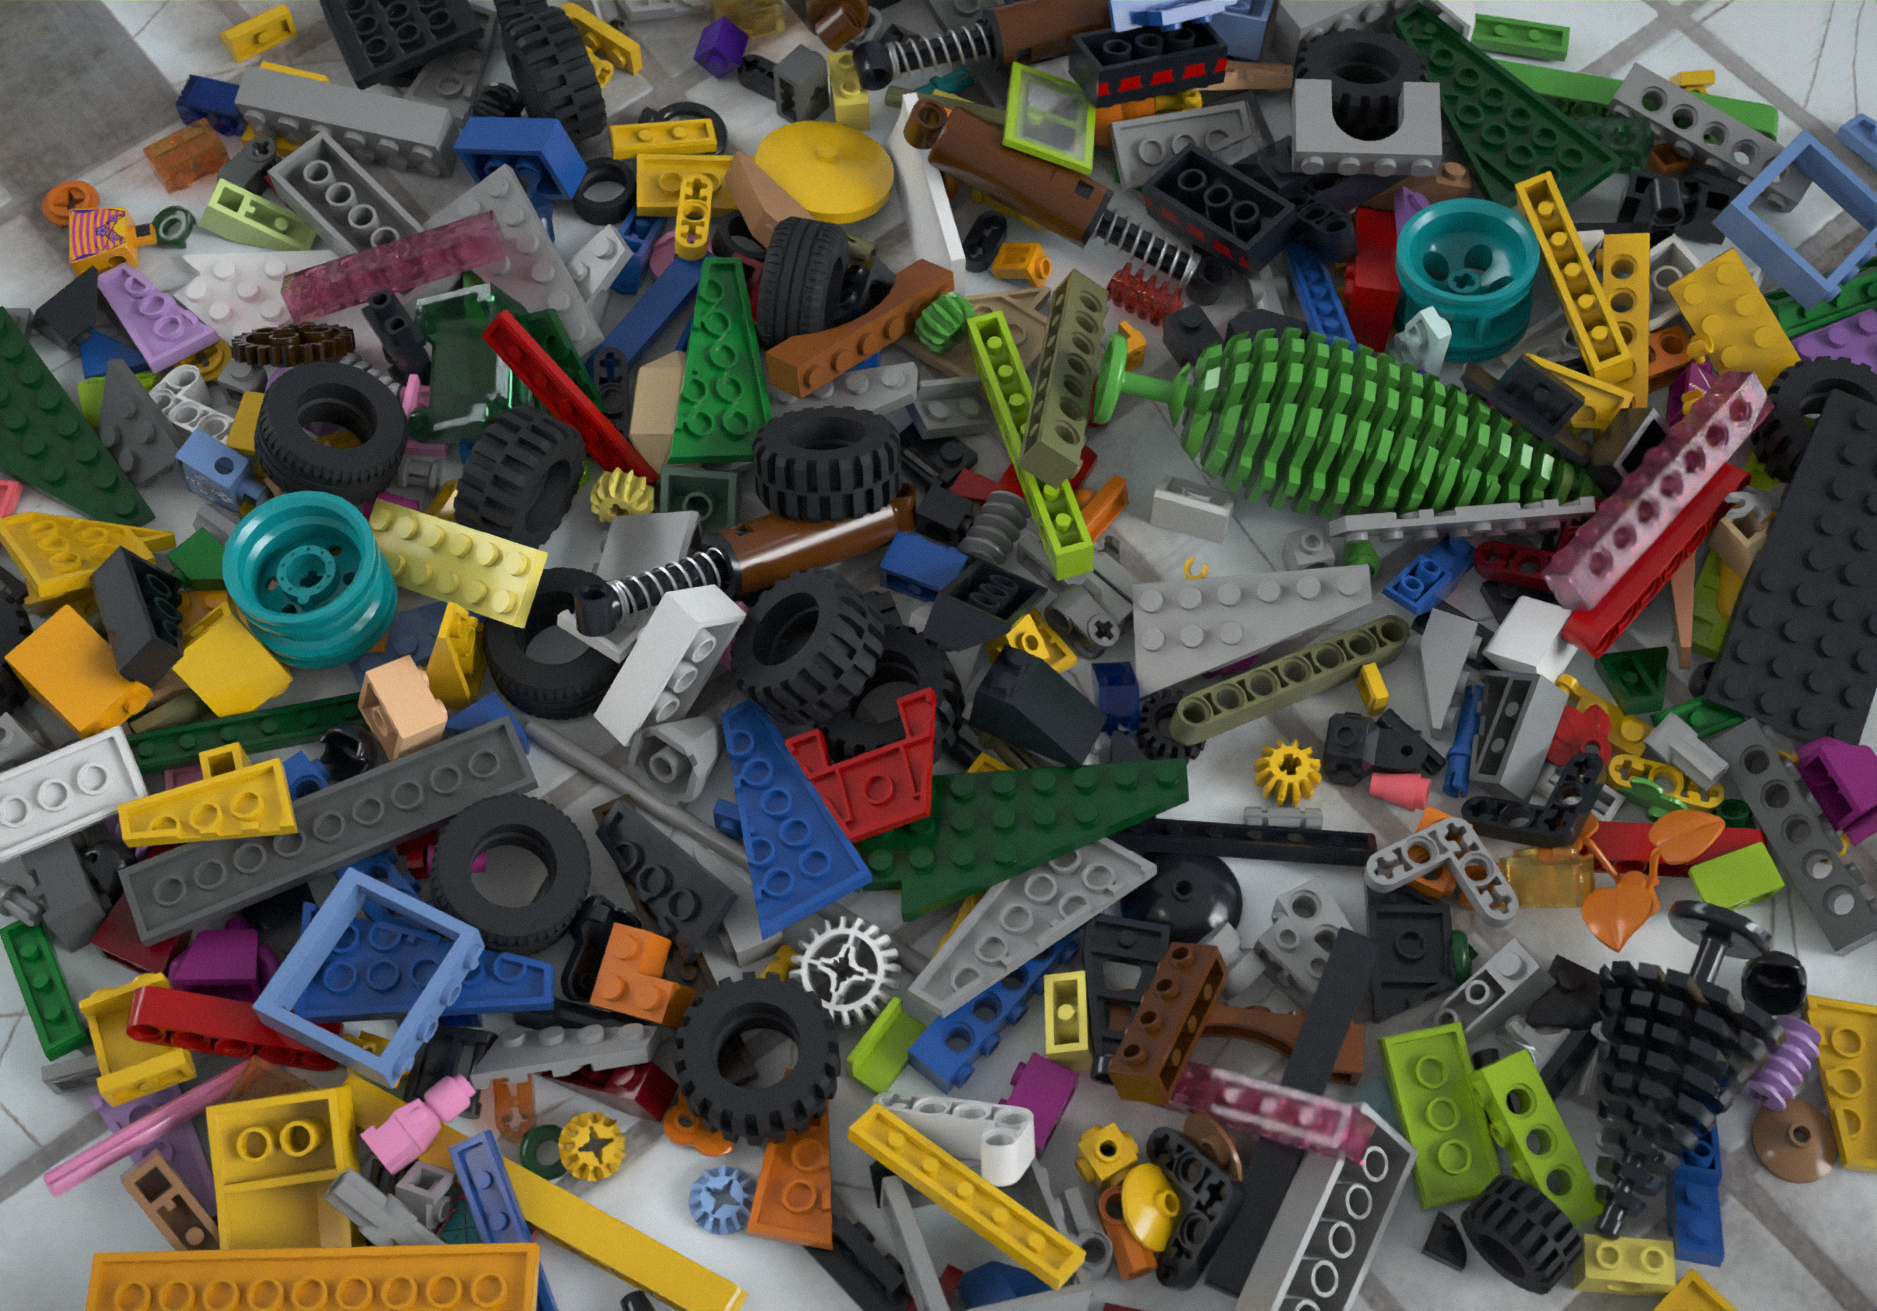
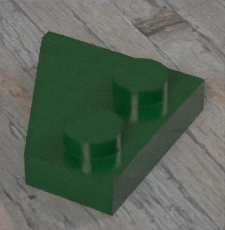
[1593,646,1669,716]

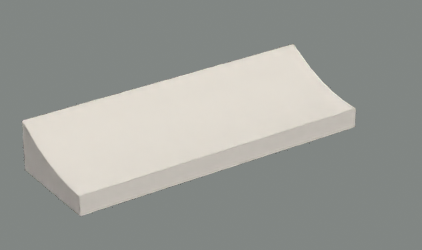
[883,92,966,297]

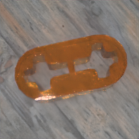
[493,1074,537,1144]

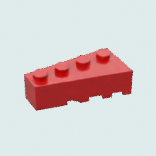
[1342,207,1399,353]

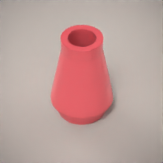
[1369,772,1431,812]

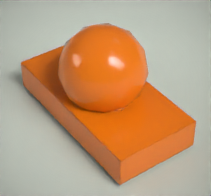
[1073,474,1129,544]

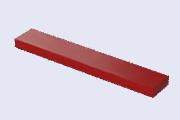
[481,309,660,486]

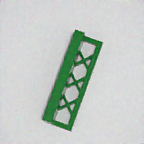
[1763,256,1877,338]

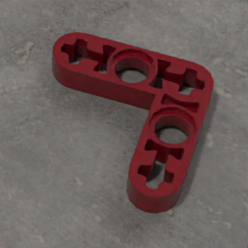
[1474,496,1606,595]

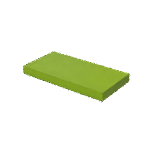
[1377,1022,1502,1210]

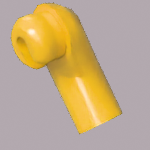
[1155,89,1203,112]

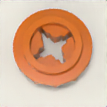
[42,180,101,229]

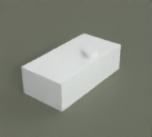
[594,584,747,747]

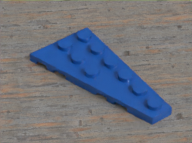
[720,699,873,940]
[295,901,555,1024]

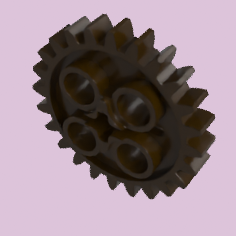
[231,321,356,368]

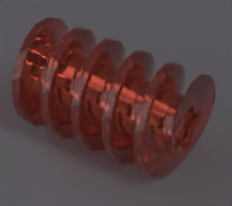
[1106,262,1184,330]

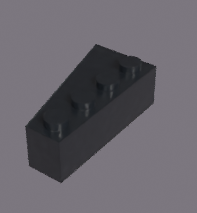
[89,545,184,688]

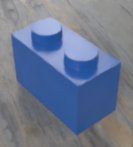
[879,530,968,603]

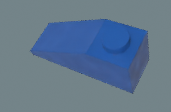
[609,204,668,295]

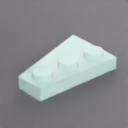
[1385,306,1452,376]

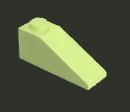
[199,178,317,251]

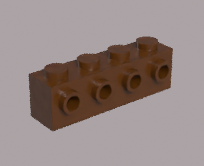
[1107,942,1230,1105]

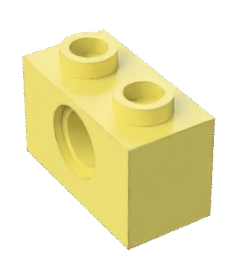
[827,51,870,131]
[1044,970,1093,1071]
[1573,1233,1676,1298]

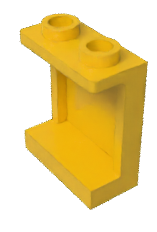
[172,599,293,718]
[78,973,197,1107]

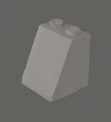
[591,510,703,582]

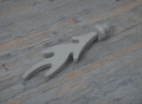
[1724,482,1788,523]

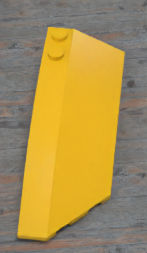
[206,1084,367,1250]

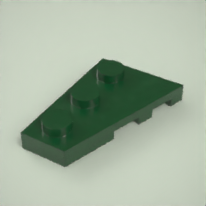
[517,309,607,418]

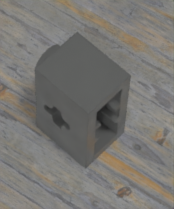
[773,44,830,123]

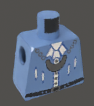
[174,428,269,512]

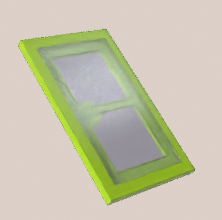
[1002,61,1096,175]

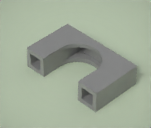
[1291,79,1442,178]

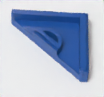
[80,329,151,379]

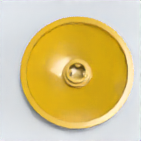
[754,121,894,224]

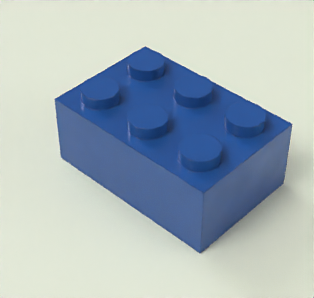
[453,116,588,200]

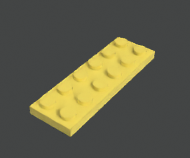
[369,498,548,629]

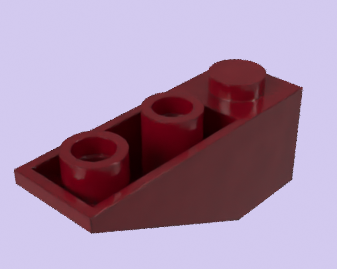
[540,1061,679,1123]

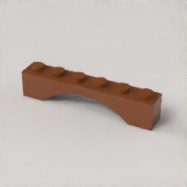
[765,258,955,399]
[1108,989,1366,1086]

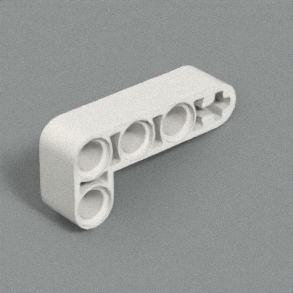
[149,365,258,474]
[872,1091,1035,1186]

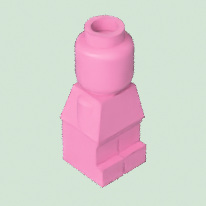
[360,1073,476,1177]

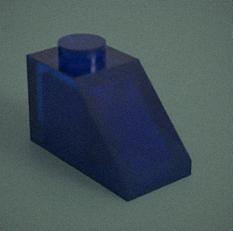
[1091,661,1140,736]

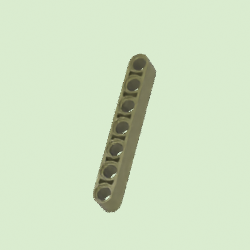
[1169,615,1410,746]

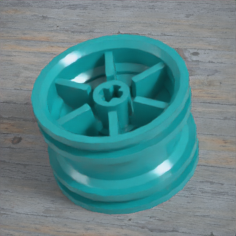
[222,491,398,670]

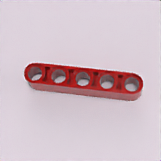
[1568,821,1768,878]
[126,986,344,1071]

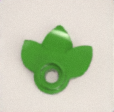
[1617,777,1688,823]

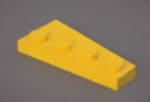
[1803,994,1877,1174]

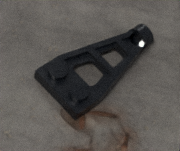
[1081,914,1171,1086]

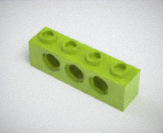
[1468,1049,1604,1227]

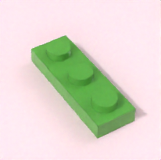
[1470,13,1570,62]

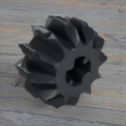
[471,81,524,118]

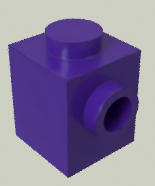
[693,16,749,79]

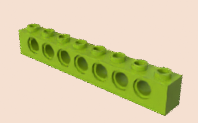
[966,310,1094,581]

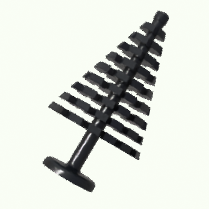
[1594,900,1787,1241]

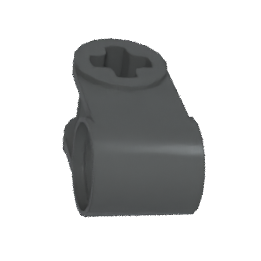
[217,136,283,197]
[1044,584,1120,660]

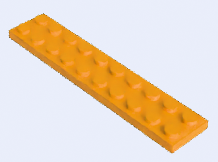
[85,1243,540,1311]

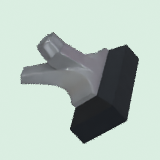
[1496,1014,1600,1102]

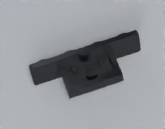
[1460,353,1591,467]
[801,1213,913,1311]

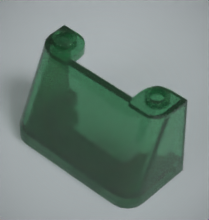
[408,282,529,444]

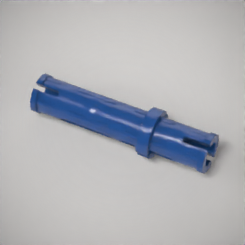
[1442,685,1484,798]

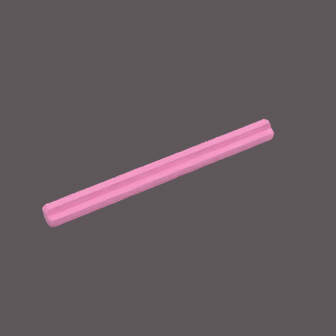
[43,1059,282,1196]

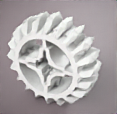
[789,916,902,1030]

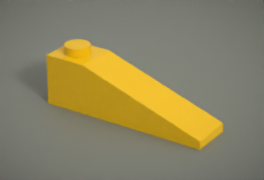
[423,602,488,710]

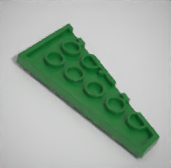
[667,257,773,464]

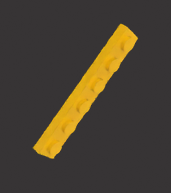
[847,1102,1086,1291]

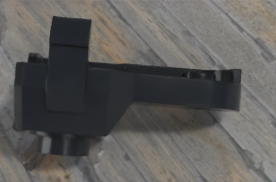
[1323,712,1427,787]
[560,894,643,1003]

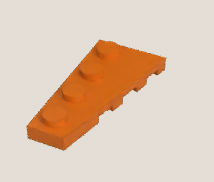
[746,1068,834,1251]

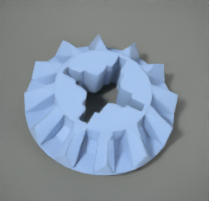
[688,1164,756,1235]

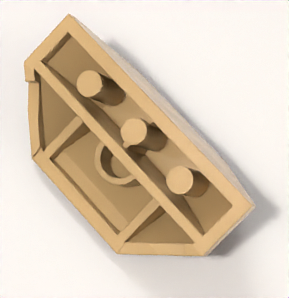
[628,350,702,486]

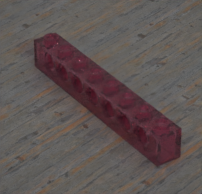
[1541,371,1775,611]

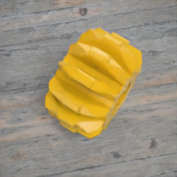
[1253,738,1322,807]

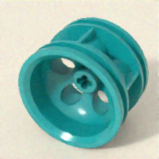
[1393,198,1540,364]

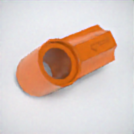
[1097,1186,1158,1281]

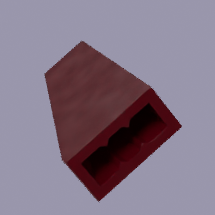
[90,842,193,978]

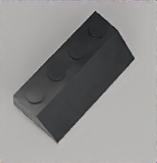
[922,558,1048,652]

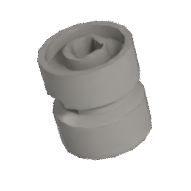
[1197,921,1267,1001]

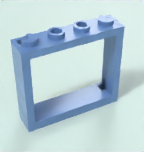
[1711,129,1877,312]
[252,866,485,1089]

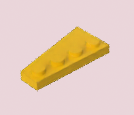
[117,757,298,848]

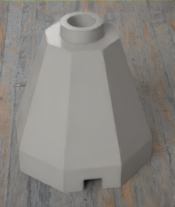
[628,715,726,806]

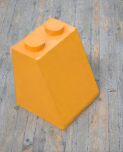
[4,604,154,740]

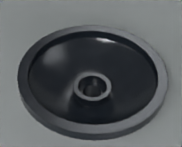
[1120,852,1243,949]

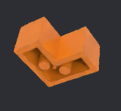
[589,922,696,1029]

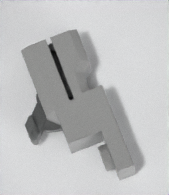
[1017,533,1144,637]

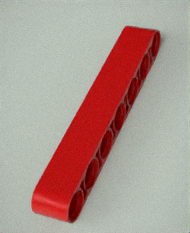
[1561,456,1752,659]

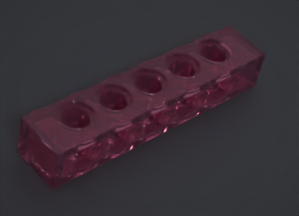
[280,210,506,325]
[1143,1061,1376,1166]

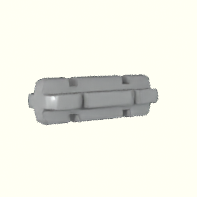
[1243,806,1323,830]

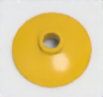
[1121,1163,1184,1252]

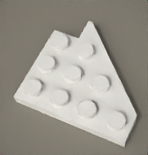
[173,250,355,353]

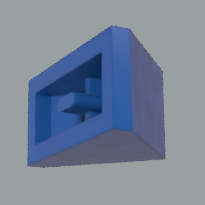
[445,691,530,755]

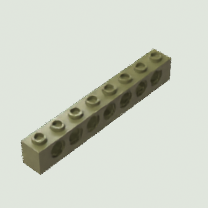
[1018,268,1109,489]

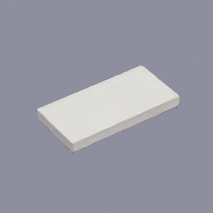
[0,725,150,864]

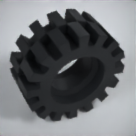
[1136,689,1206,764]

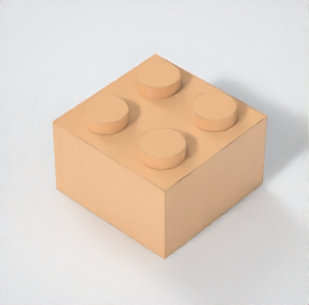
[357,654,448,763]

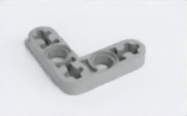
[1363,817,1519,928]

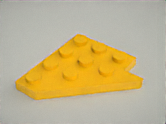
[0,511,176,598]

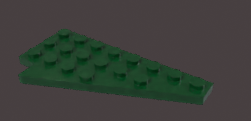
[1392,2,1623,209]
[0,306,156,527]
[861,758,1189,922]

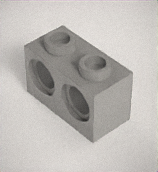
[1271,876,1354,955]

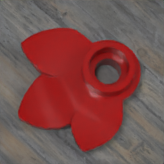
[1545,704,1612,767]

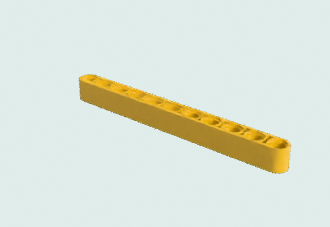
[342,1074,748,1311]

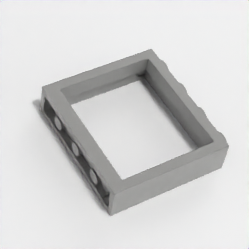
[880,1155,1094,1311]

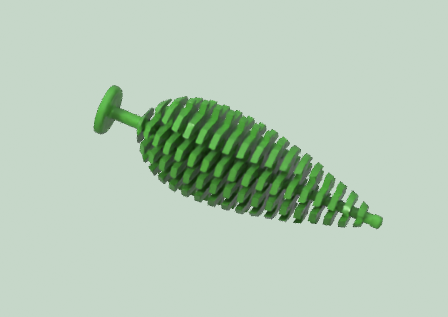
[1092,327,1611,519]

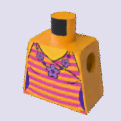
[69,207,157,276]

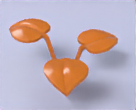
[1532,809,1725,953]

